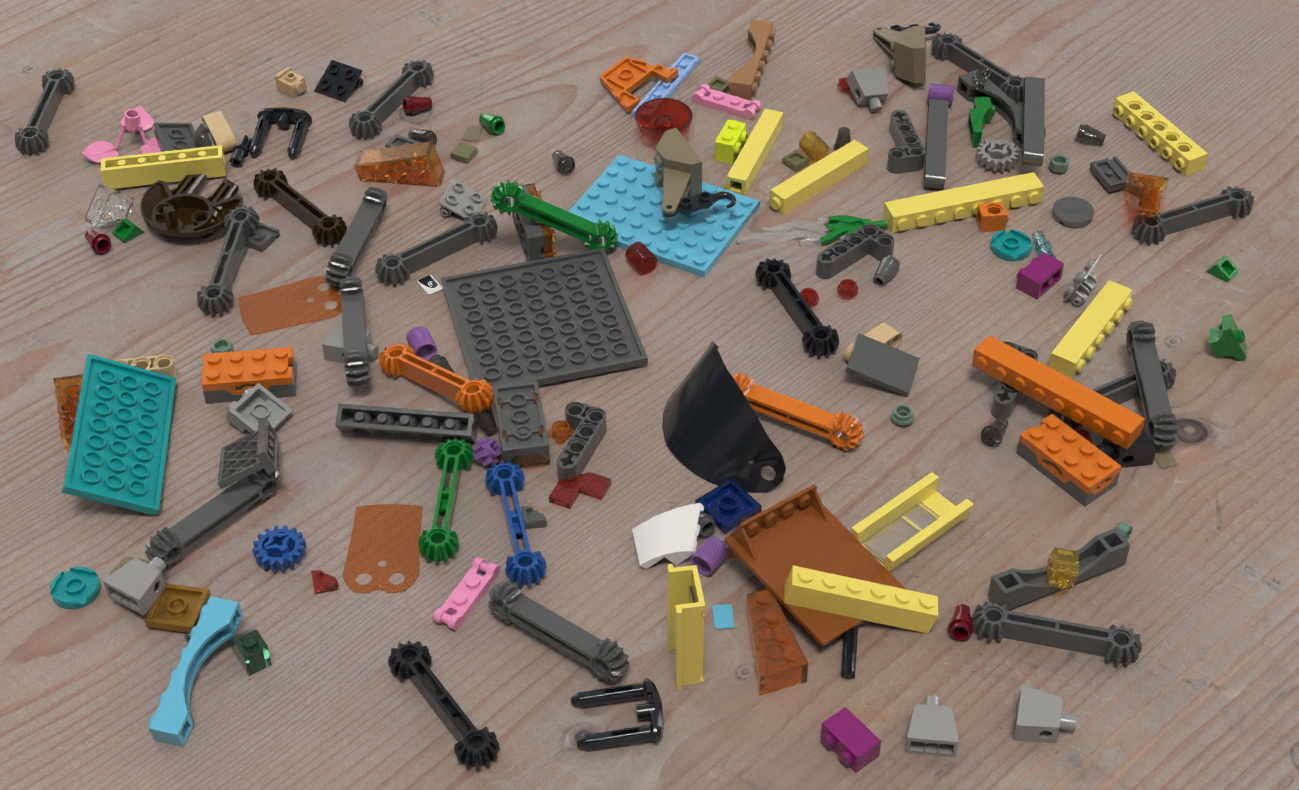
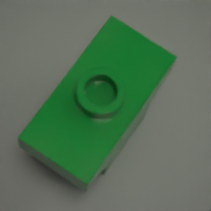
[1209,314,1247,361]

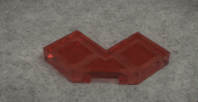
[549,472,611,509]

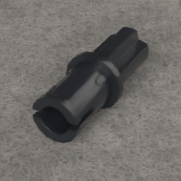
[229,135,252,168]

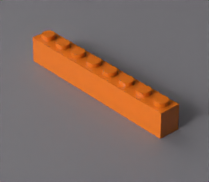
[972,335,1145,450]

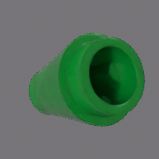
[479,113,505,134]

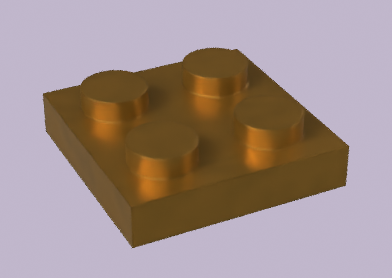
[145,583,210,633]

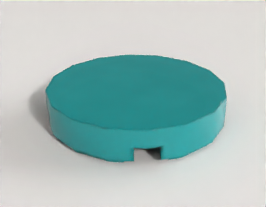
[990,229,1032,262]
[50,567,101,610]

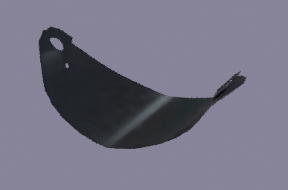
[662,341,786,493]

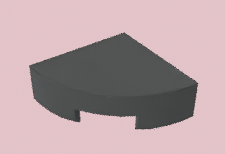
[191,123,211,143]
[521,506,547,529]

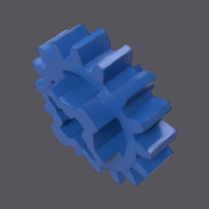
[252,525,306,572]

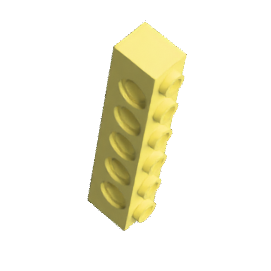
[1112,91,1208,176]

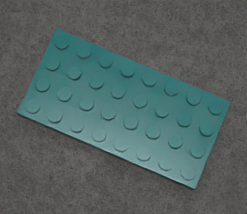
[62,354,176,516]

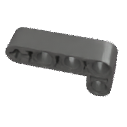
[887,110,925,174]
[816,224,895,279]
[991,341,1038,420]
[557,401,607,485]

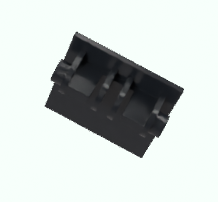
[314,60,363,102]

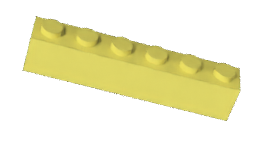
[101,145,226,190]
[1049,280,1133,379]
[784,565,938,634]

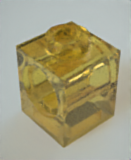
[1047,547,1079,589]

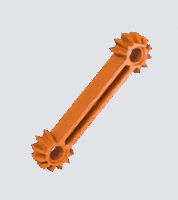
[379,343,494,414]
[732,372,864,451]

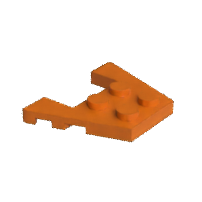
[600,57,678,113]

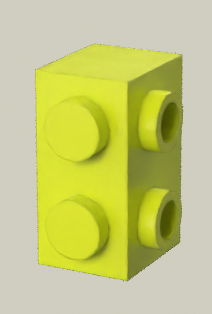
[715,119,748,165]

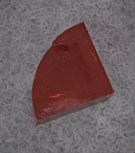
[311,570,340,595]

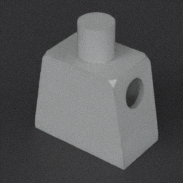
[846,67,889,113]
[322,321,379,364]
[103,557,166,616]
[1013,685,1077,743]
[905,695,959,757]

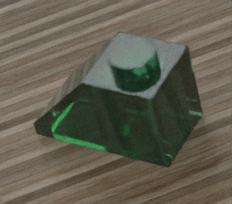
[227,629,272,676]

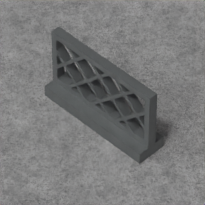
[218,417,278,489]

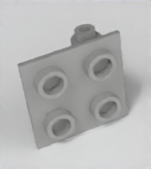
[438,178,488,219]
[1063,254,1102,306]

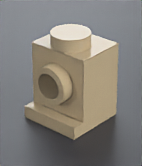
[275,67,307,99]

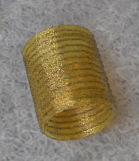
[799,131,829,162]

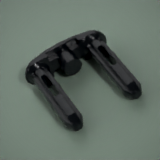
[249,107,312,158]
[571,678,664,750]

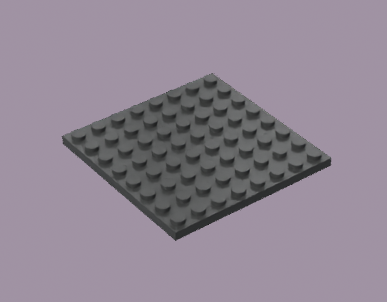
[441,247,648,389]

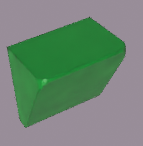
[112,217,144,243]
[1207,255,1239,282]

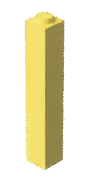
[726,109,783,196]
[769,140,869,215]

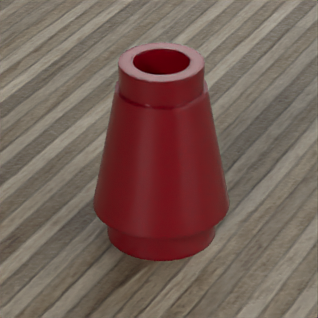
[403,96,432,115]
[85,230,111,253]
[948,604,973,641]

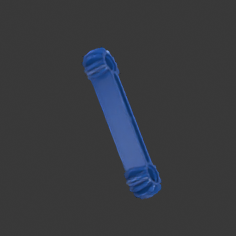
[485,461,546,588]

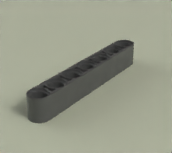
[1021,77,1045,166]
[924,99,949,189]

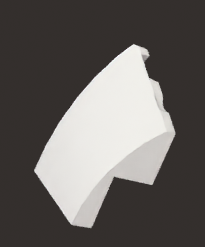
[632,503,704,569]

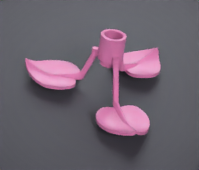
[82,105,161,164]

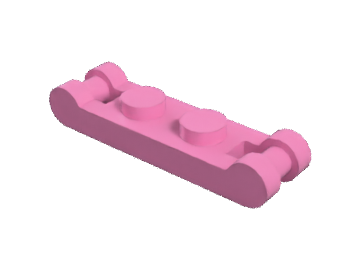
[692,84,762,119]
[433,557,500,631]

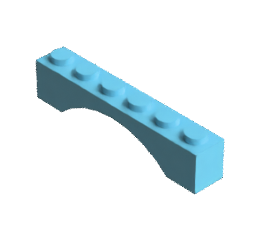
[148,596,244,747]

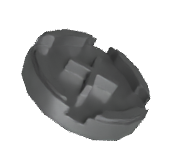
[1052,197,1094,228]

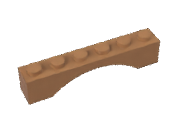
[729,19,776,101]

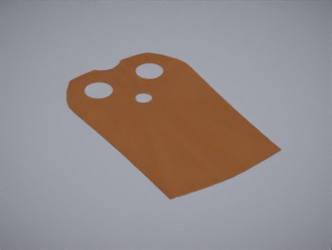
[238,276,342,336]
[343,504,423,593]

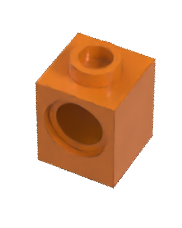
[976,202,1009,232]

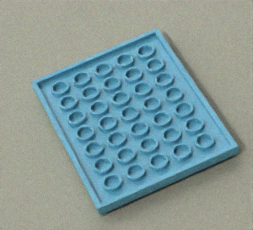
[568,155,760,278]

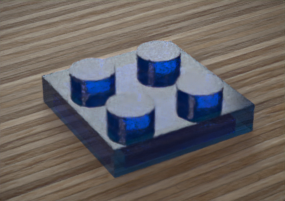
[695,478,762,534]

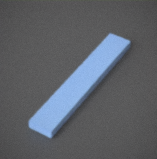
[632,53,700,122]

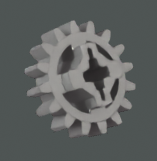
[976,138,1020,171]

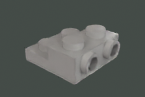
[226,383,293,433]

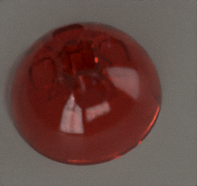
[635,98,693,144]

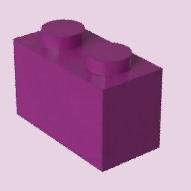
[1016,252,1064,300]
[820,707,881,773]

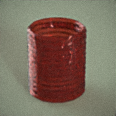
[625,242,658,274]

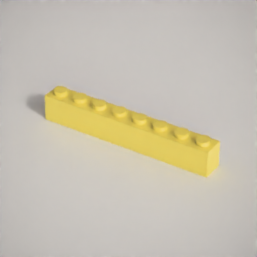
[883,172,1044,233]

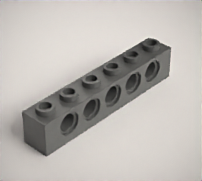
[335,403,478,443]

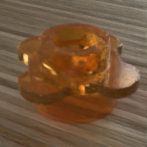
[548,420,575,443]

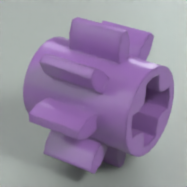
[473,437,502,467]

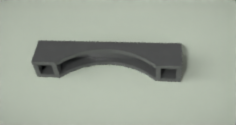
[957,69,1046,149]
[988,528,1130,610]

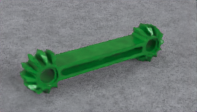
[491,179,618,253]
[418,437,474,565]

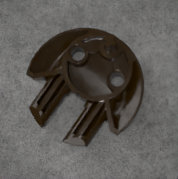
[140,174,244,238]

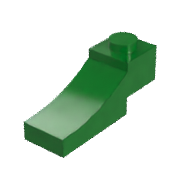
[967,97,995,148]

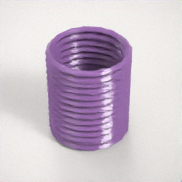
[927,83,955,106]
[406,326,437,360]
[690,536,728,575]

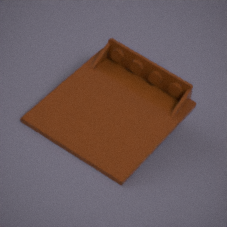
[724,484,905,647]

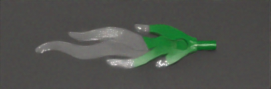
[736,215,888,247]

